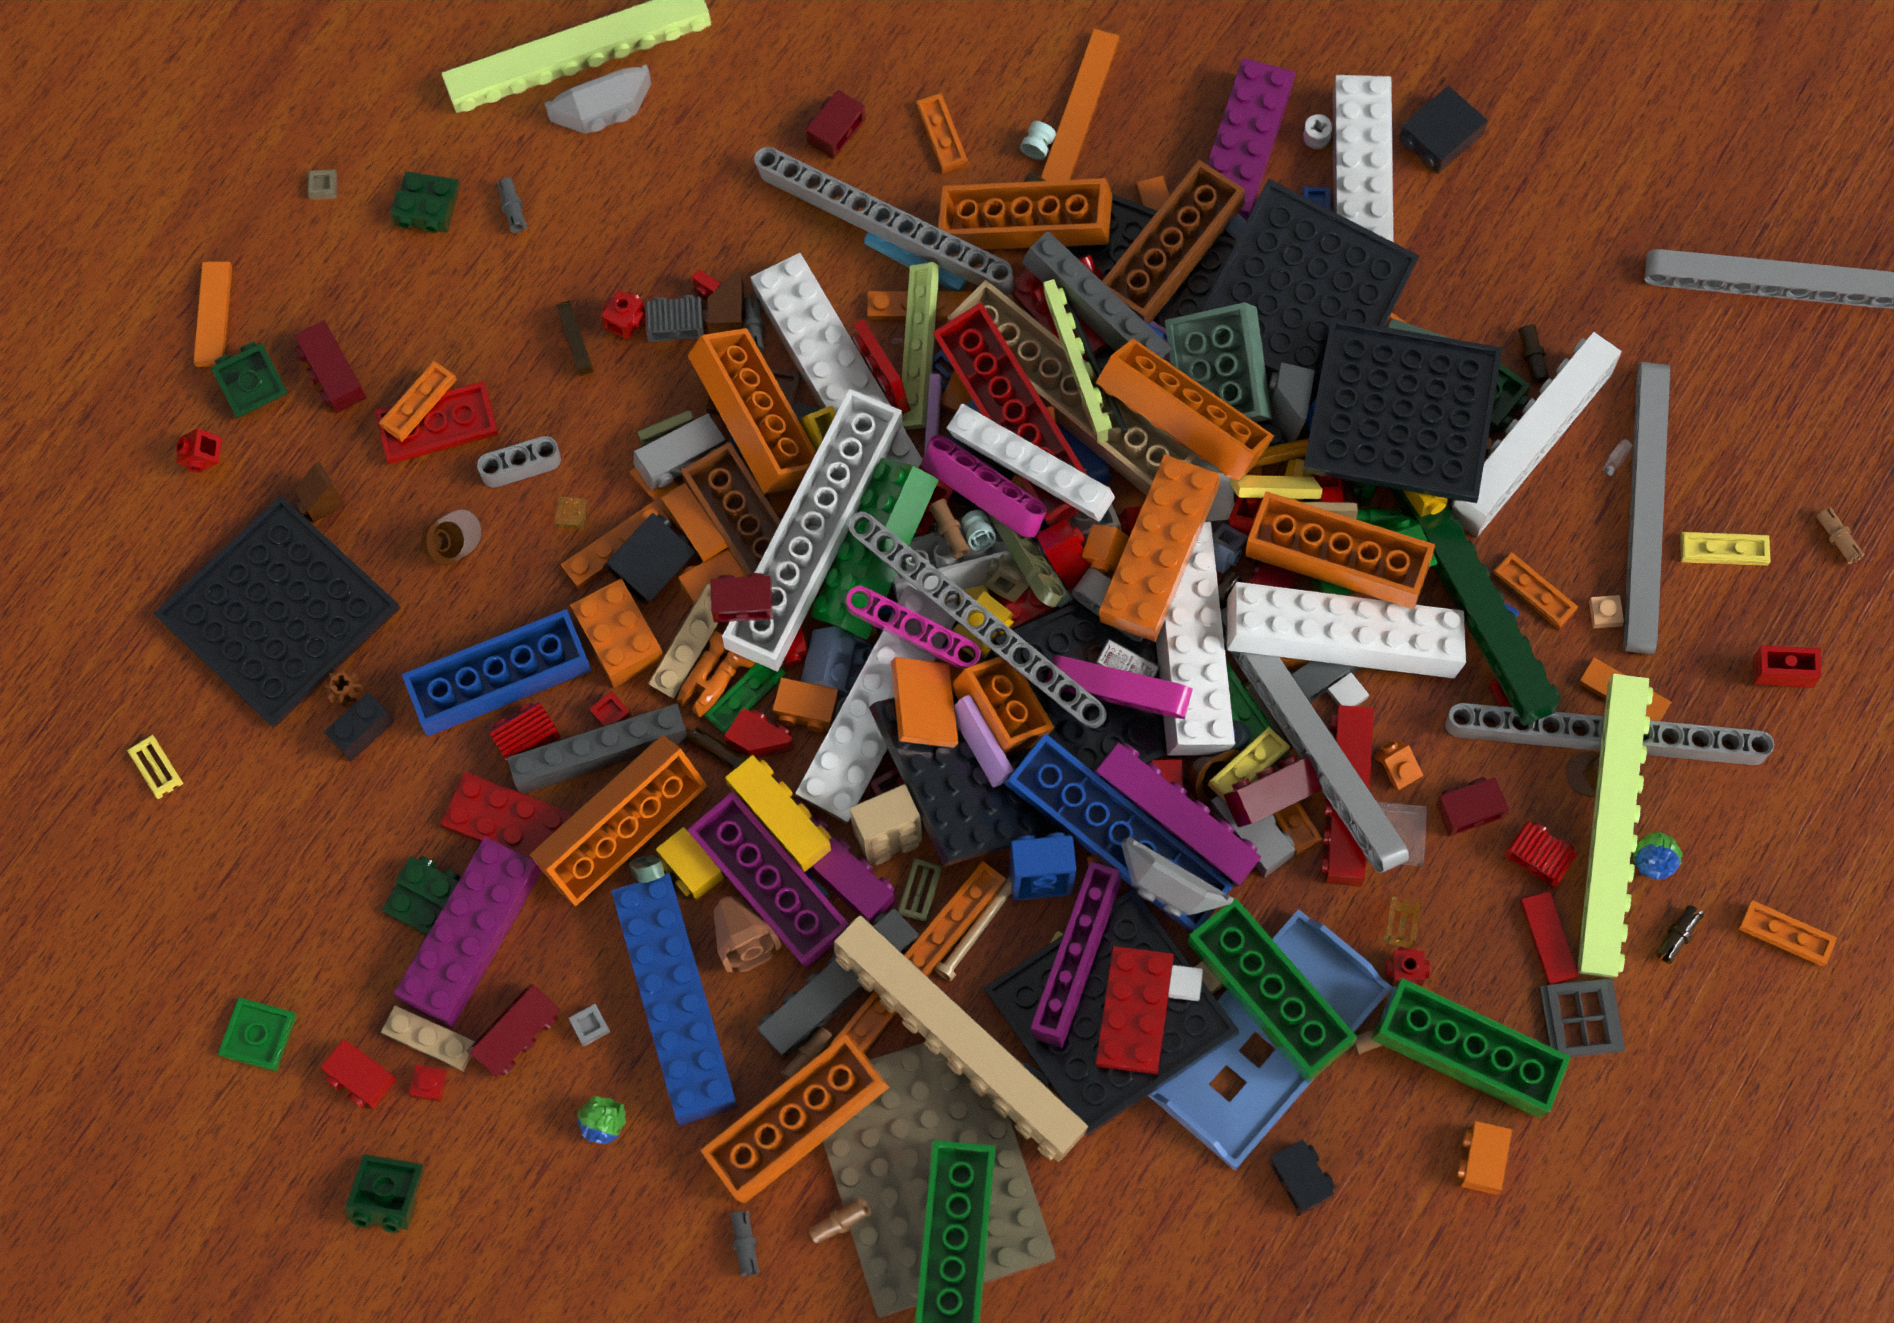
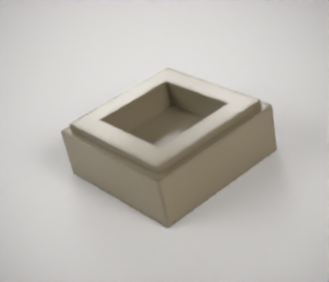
[308,169,338,200]

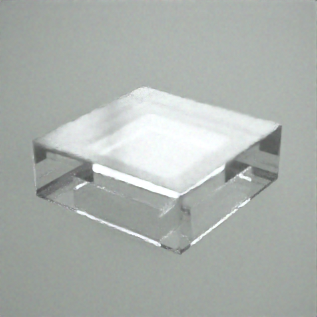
[1603,439,1633,476]

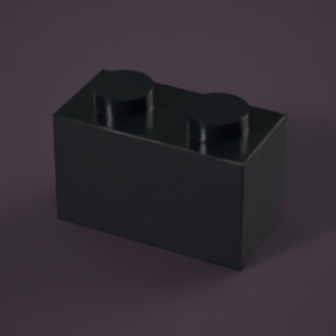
[324,692,394,762]
[1269,1139,1335,1217]

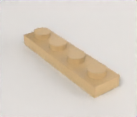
[647,583,718,699]

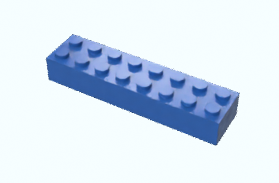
[1004,733,1234,934]
[611,873,738,1126]

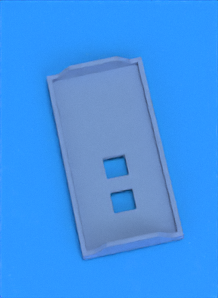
[1148,909,1392,1170]

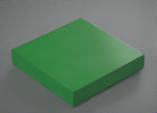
[218,997,297,1072]

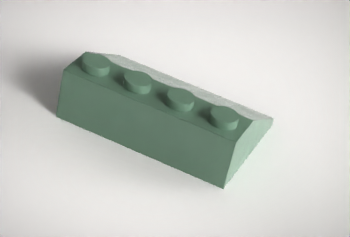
[1165,302,1272,423]

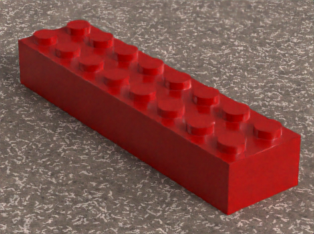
[932,302,1087,527]

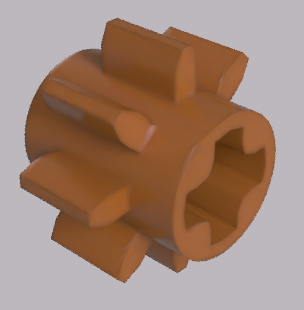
[324,668,363,707]

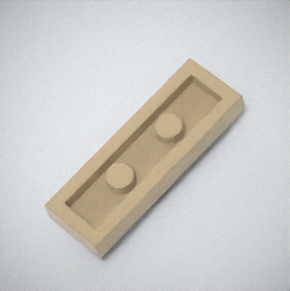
[381,1006,475,1072]

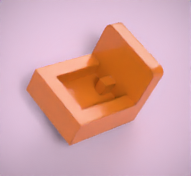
[1374,740,1424,790]

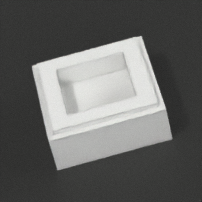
[1327,673,1369,706]
[1169,965,1203,1001]

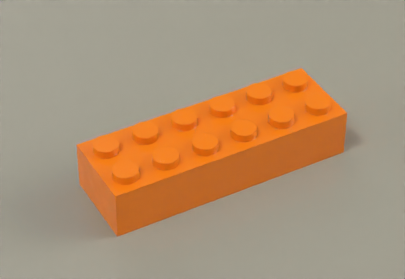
[938,178,1112,250]
[688,328,816,494]
[1096,338,1274,481]
[1099,454,1220,642]
[1245,491,1435,610]
[530,735,708,907]
[700,1034,890,1204]

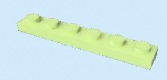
[902,262,939,430]
[1043,279,1112,444]

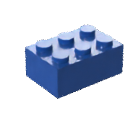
[1009,833,1076,901]

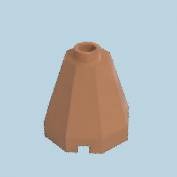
[714,896,781,972]

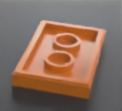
[891,657,958,748]

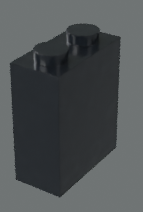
[1399,85,1488,174]
[602,513,695,605]

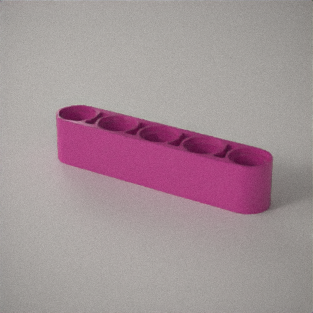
[921,435,1047,537]
[845,586,981,670]
[1046,655,1193,719]

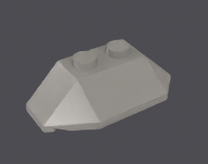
[545,65,651,134]
[1121,837,1234,918]

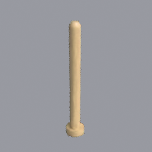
[934,876,1012,982]

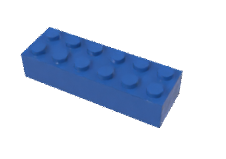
[402,609,592,737]

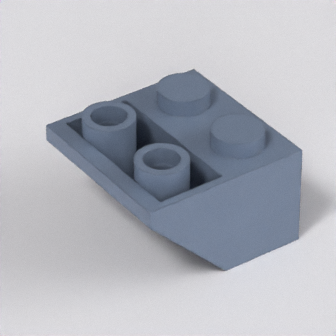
[801,626,874,699]

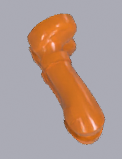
[676,631,755,717]

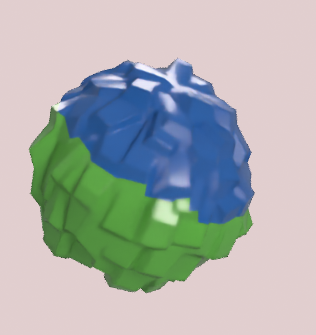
[1632,831,1683,880]
[577,1096,626,1144]

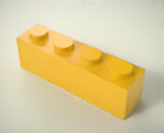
[725,755,831,872]

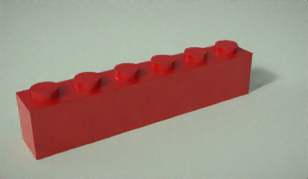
[1321,705,1374,887]

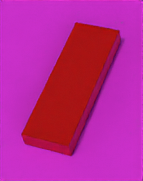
[1520,891,1579,985]

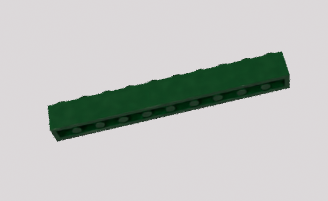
[1388,488,1560,726]

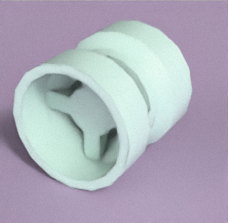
[1020,121,1056,160]
[961,510,996,551]

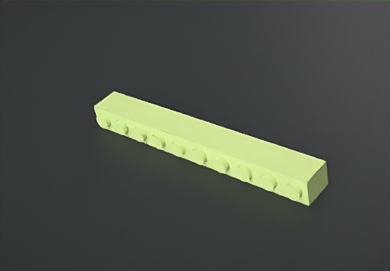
[441,0,711,113]
[1577,674,1653,979]

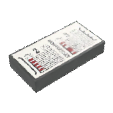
[1095,638,1160,678]

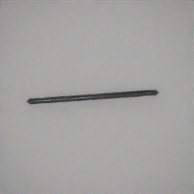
[1064,301,1128,433]

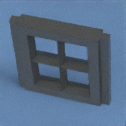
[1539,979,1625,1058]

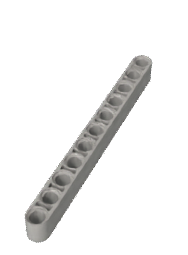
[754,147,1015,296]
[1645,249,1894,309]
[1623,362,1670,655]
[848,512,1106,728]
[1221,607,1409,873]
[1445,703,1775,765]

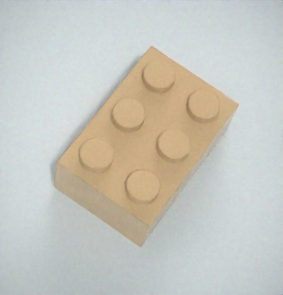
[850,784,922,865]

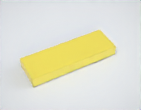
[1230,475,1323,499]
[1680,532,1770,566]
[1208,727,1290,803]

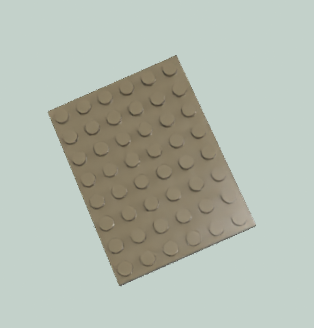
[823,1043,1056,1318]

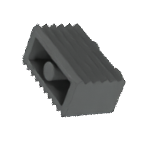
[645,295,704,342]

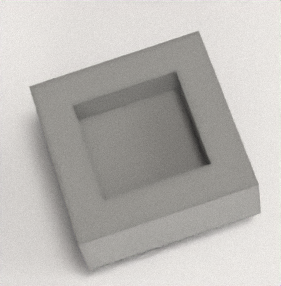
[569,1004,610,1047]

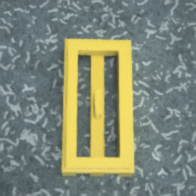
[127,734,184,799]

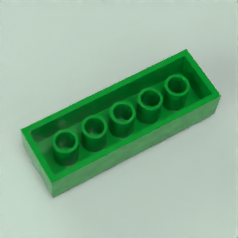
[811,458,939,640]
[1188,897,1357,1083]
[1371,978,1571,1118]
[915,1140,995,1323]

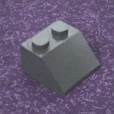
[1268,362,1315,443]

